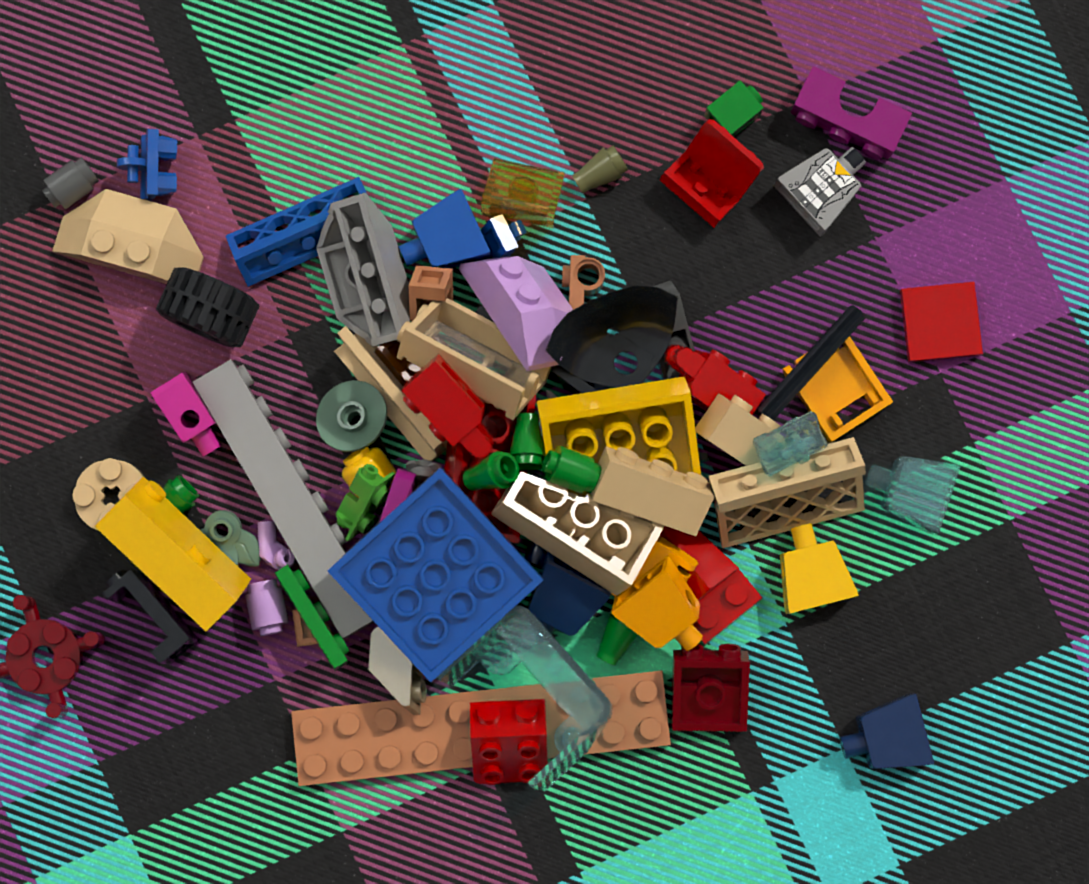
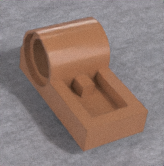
[562,255,605,310]

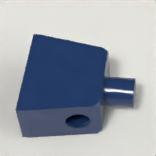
[527,551,611,641]
[840,693,934,769]

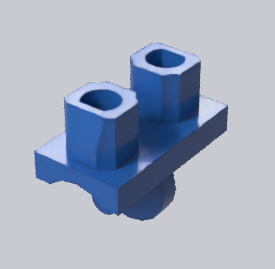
[117,129,177,201]

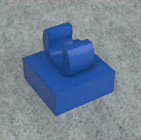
[480,214,527,258]

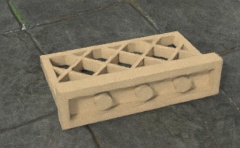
[334,326,448,462]
[708,437,866,548]

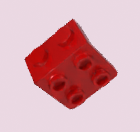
[659,119,764,228]
[470,699,548,785]

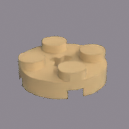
[72,458,144,531]

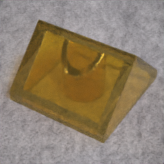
[481,158,565,228]

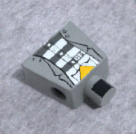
[774,147,866,237]

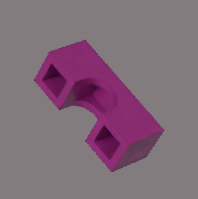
[790,66,912,160]

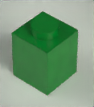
[704,80,764,137]

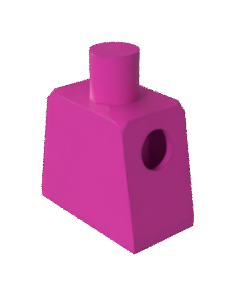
[150,371,222,457]

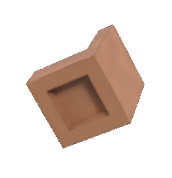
[408,265,453,321]

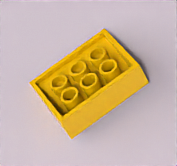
[536,376,701,497]

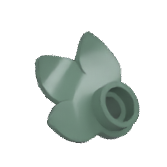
[200,510,261,567]

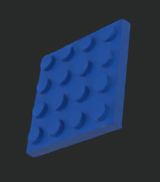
[327,467,543,683]

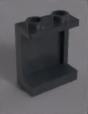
[102,569,200,664]

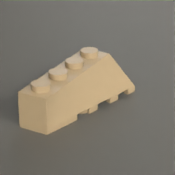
[491,472,664,596]

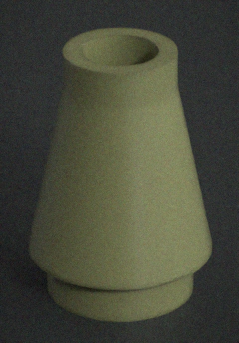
[572,145,628,194]

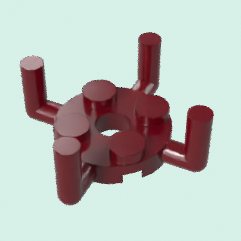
[0,595,105,718]

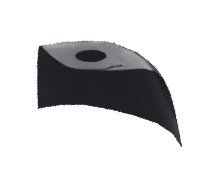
[546,285,678,388]

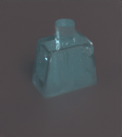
[865,456,960,535]

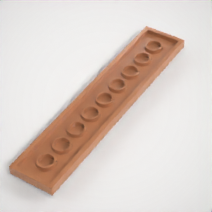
[291,670,671,786]

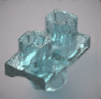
[753,411,828,477]

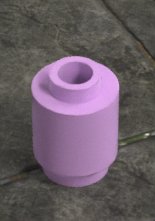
[245,579,289,636]

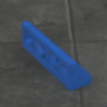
[225,177,368,287]

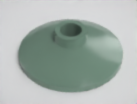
[316,380,387,452]

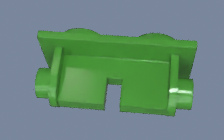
[336,464,395,541]

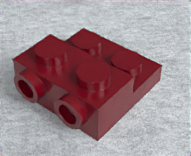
[671,644,750,732]

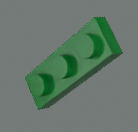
[275,565,350,671]

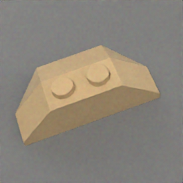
[53,189,204,284]

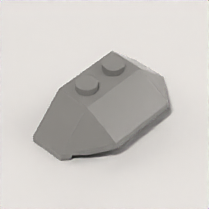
[316,193,410,347]

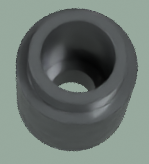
[42,157,99,210]

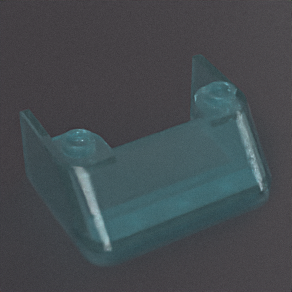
[437,605,613,791]

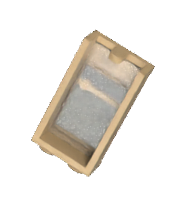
[396,298,552,420]

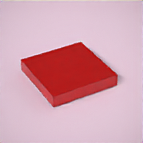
[900,282,983,363]

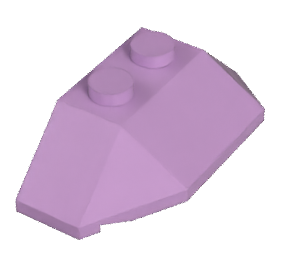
[459,256,573,371]

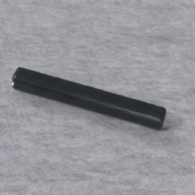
[756,305,865,421]

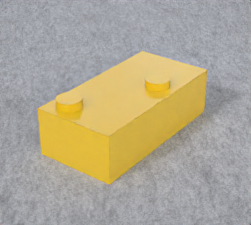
[95,476,252,631]

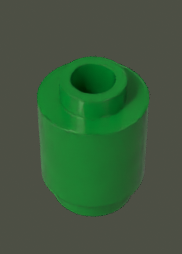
[542,445,601,494]

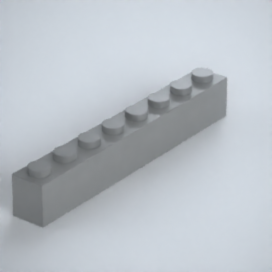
[193,359,374,639]

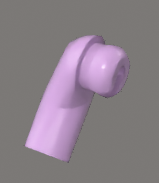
[257,521,295,570]

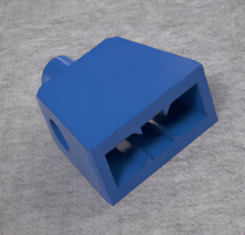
[398,189,491,269]

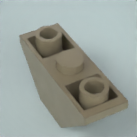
[368,626,427,715]

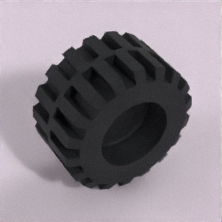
[156,267,260,347]

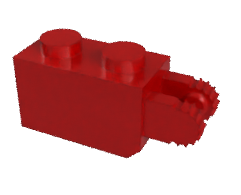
[663,344,766,415]
[401,353,494,459]

